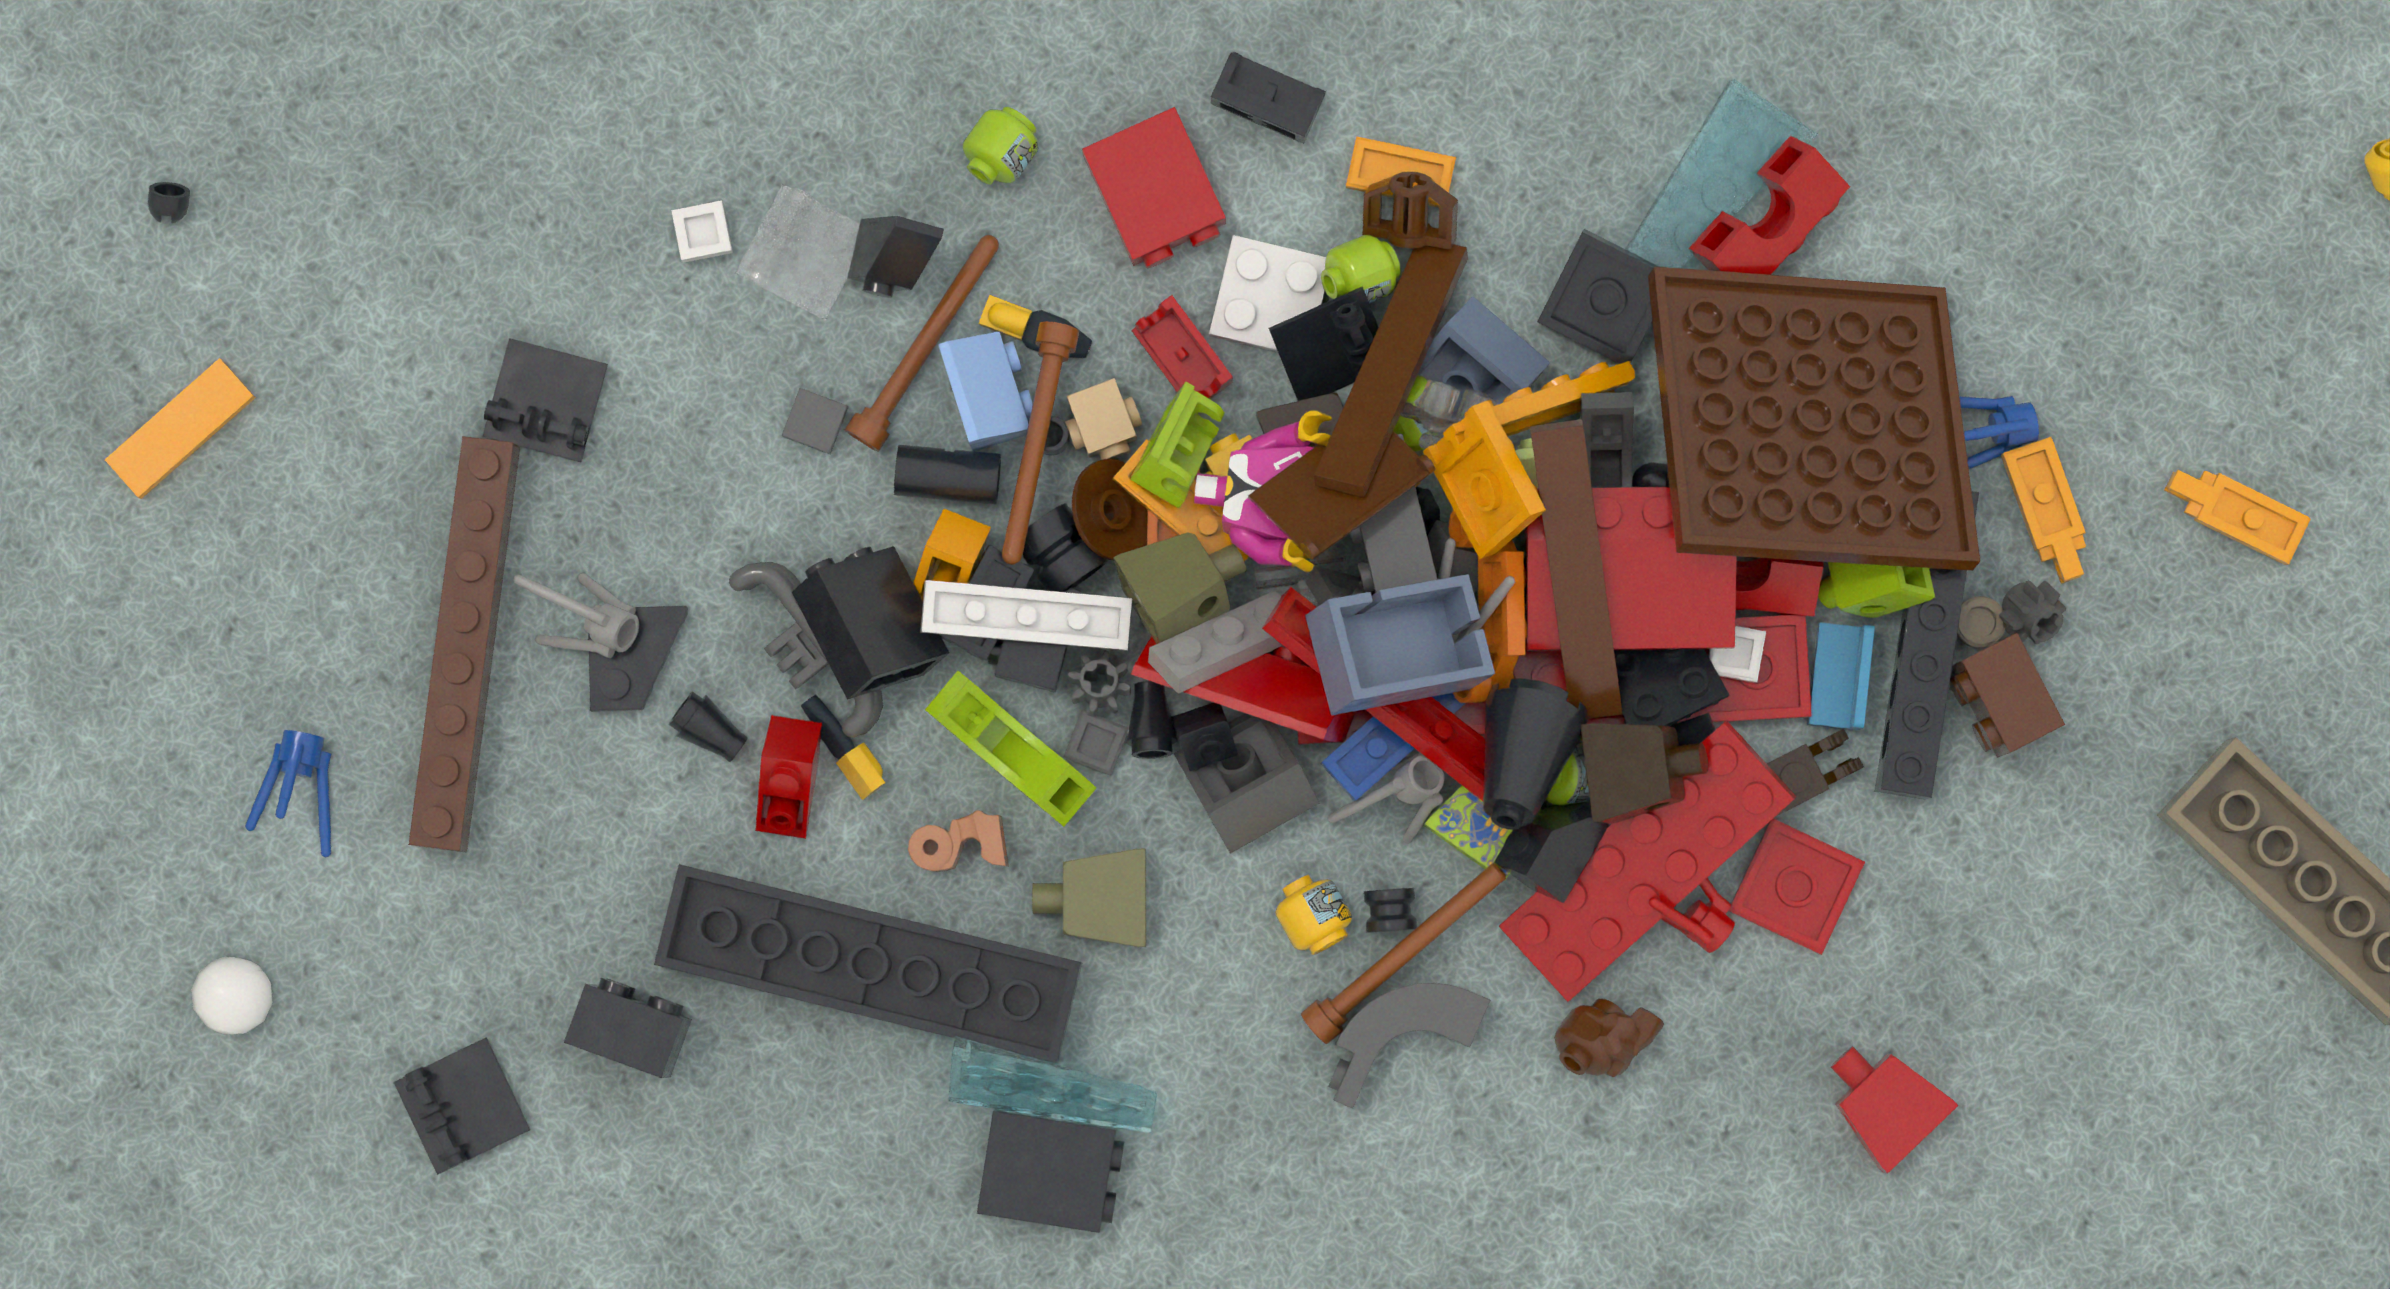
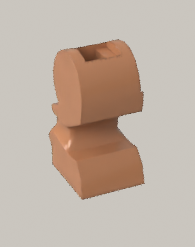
[908,810,1009,872]

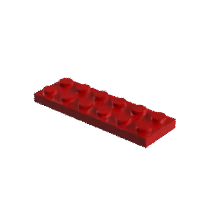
[1499,720,1797,1002]

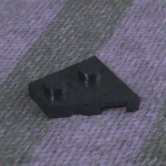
[588,606,688,712]

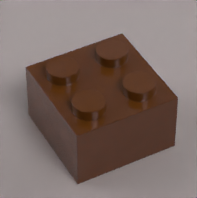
[1949,633,2065,758]

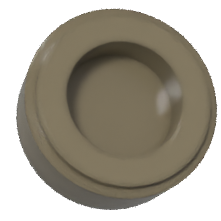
[1957,596,2006,648]

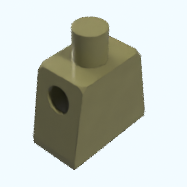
[1113,532,1247,644]
[1032,848,1146,947]

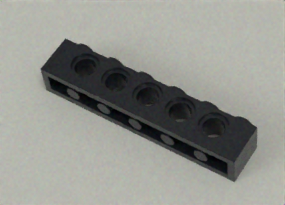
[1874,491,1979,800]

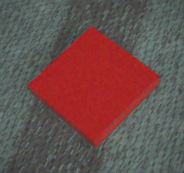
[1728,818,1865,955]

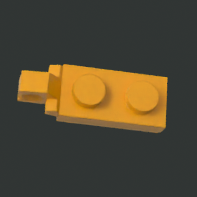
[2001,437,2086,584]
[2164,470,2311,565]

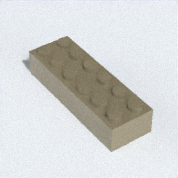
[2157,737,2390,1025]

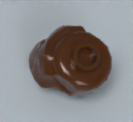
[1554,999,1664,1077]

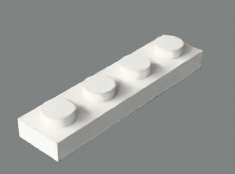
[920,580,1132,650]

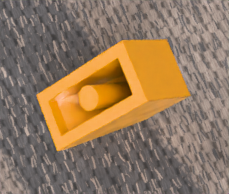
[913,509,991,601]

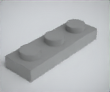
[1148,590,1283,694]

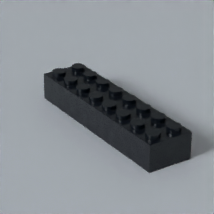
[654,864,1082,1063]

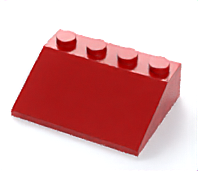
[1525,487,1737,651]

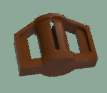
[1362,172,1458,249]

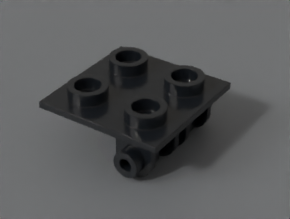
[1268,287,1379,401]
[483,338,608,463]
[1614,649,1730,726]
[393,1037,530,1175]

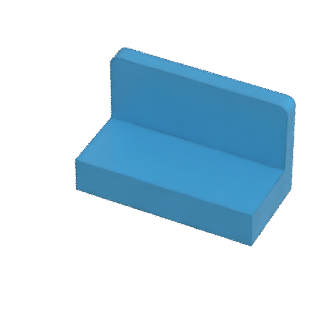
[1807,622,1875,731]

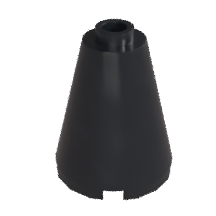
[1483,678,1589,830]

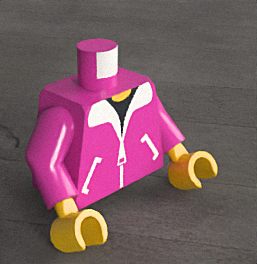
[1194,410,1332,572]

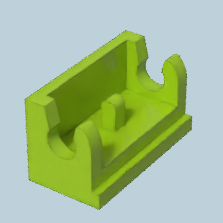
[1130,382,1225,508]

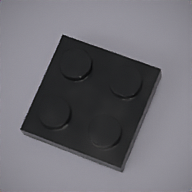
[1537,229,1660,364]

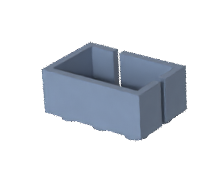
[1305,574,1495,715]

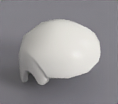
[191,957,273,1034]

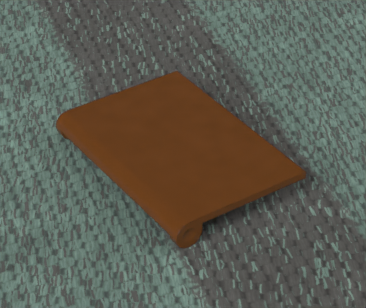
[1248,431,1435,560]

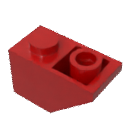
[755,715,822,839]

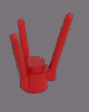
[1648,878,1735,953]

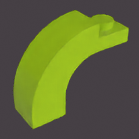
[925,671,1097,827]

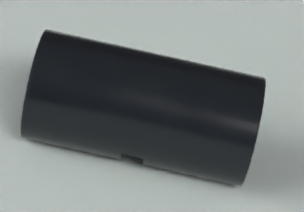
[894,445,1001,505]

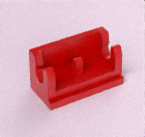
[1131,295,1233,399]

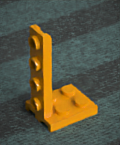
[1423,361,1635,559]

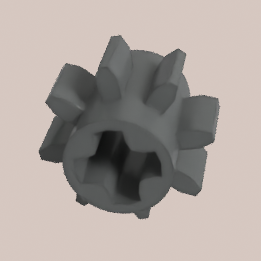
[1999,580,2066,644]
[1068,650,1131,717]

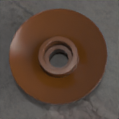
[1072,459,1147,561]

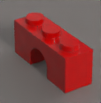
[1688,136,1850,275]
[1736,558,1823,617]

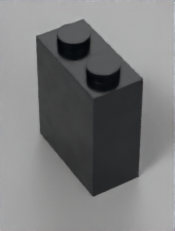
[792,546,950,700]
[977,1110,1125,1233]

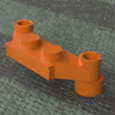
[1449,510,1527,703]

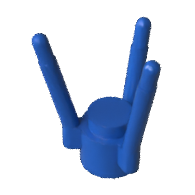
[1959,396,2039,469]
[245,730,331,857]

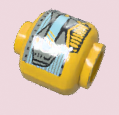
[1275,875,1352,955]

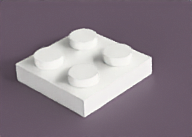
[1209,235,1326,352]

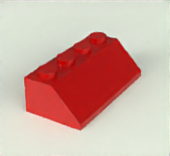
[1131,636,1355,743]

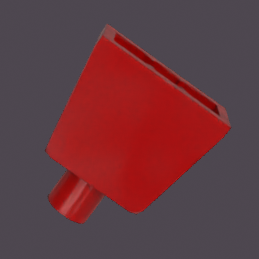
[1831,1046,1959,1174]

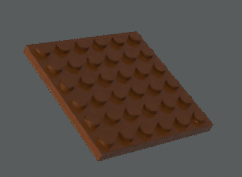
[1648,266,1980,571]

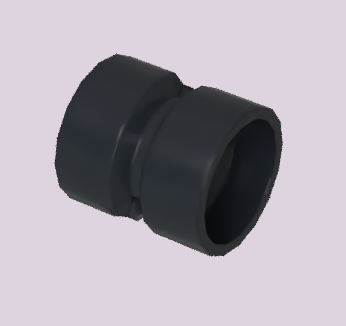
[1022,503,1107,592]

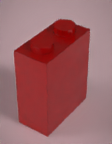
[1082,107,1226,269]

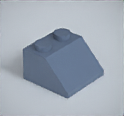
[1418,296,1550,429]

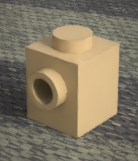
[1065,378,1143,460]

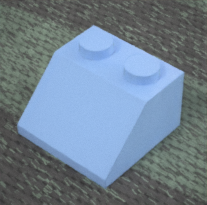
[938,332,1033,451]

